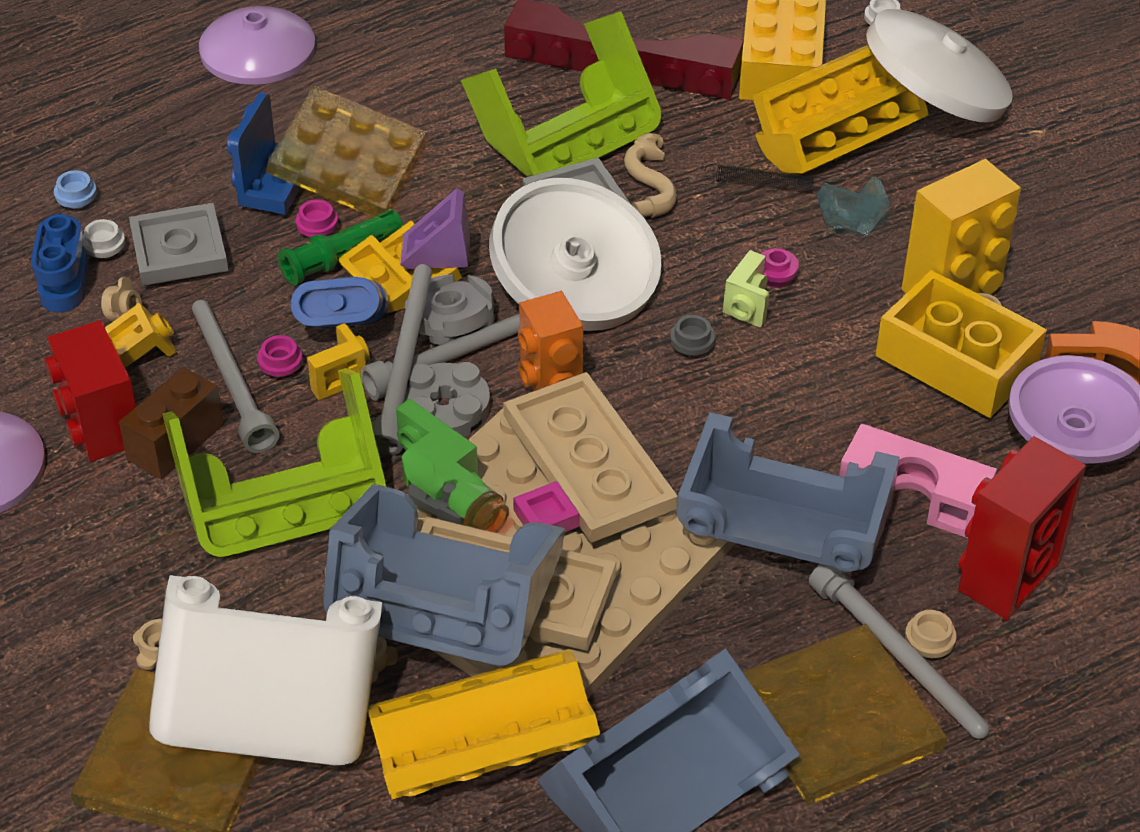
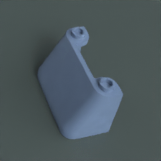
[677,412,900,572]
[323,484,565,665]
[537,648,800,832]

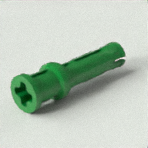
[278,209,403,286]

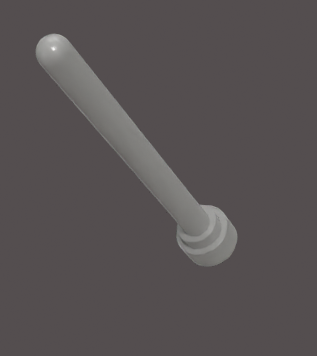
[371,264,432,455]
[192,300,279,453]
[361,314,520,401]
[809,564,989,739]

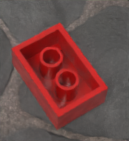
[958,436,1086,621]

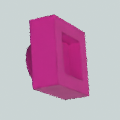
[513,481,579,532]

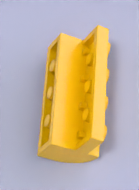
[752,44,929,174]
[368,649,600,799]

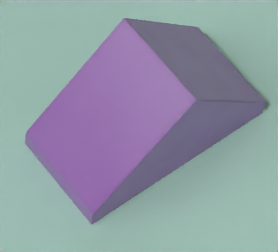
[400,188,470,269]

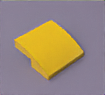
[337,221,462,313]

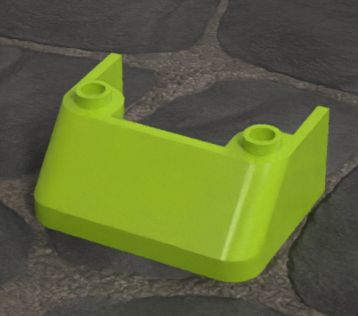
[461,11,661,177]
[162,368,386,557]

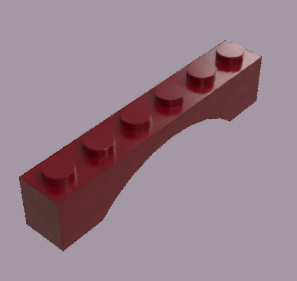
[504,0,744,100]

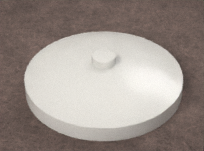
[866,9,1012,122]
[489,178,661,331]

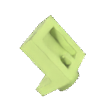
[723,250,769,327]

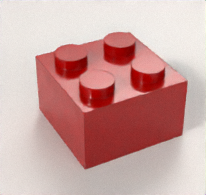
[44,320,136,462]

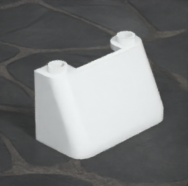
[149,575,382,765]

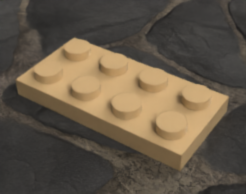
[503,372,678,543]
[420,517,616,651]

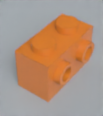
[518,291,583,391]

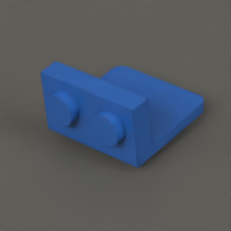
[227,92,315,215]

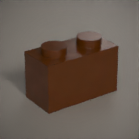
[119,367,224,480]

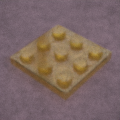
[266,86,426,217]
[743,624,947,805]
[70,668,262,832]

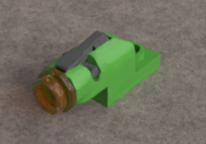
[396,398,509,533]

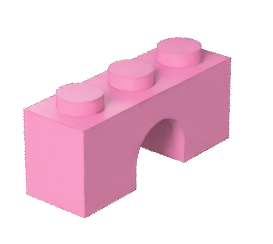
[839,423,997,538]

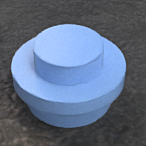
[54,170,97,209]

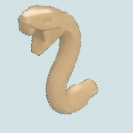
[624,133,677,218]

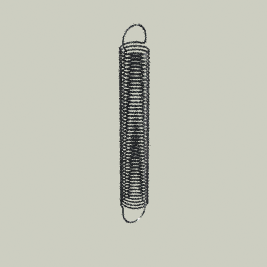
[705,164,826,193]

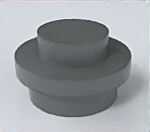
[670,315,715,355]

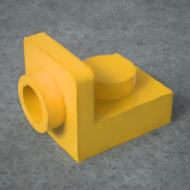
[105,303,177,368]
[307,323,370,400]

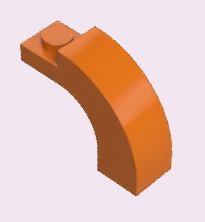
[1044,321,1140,385]

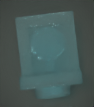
[816,177,890,235]

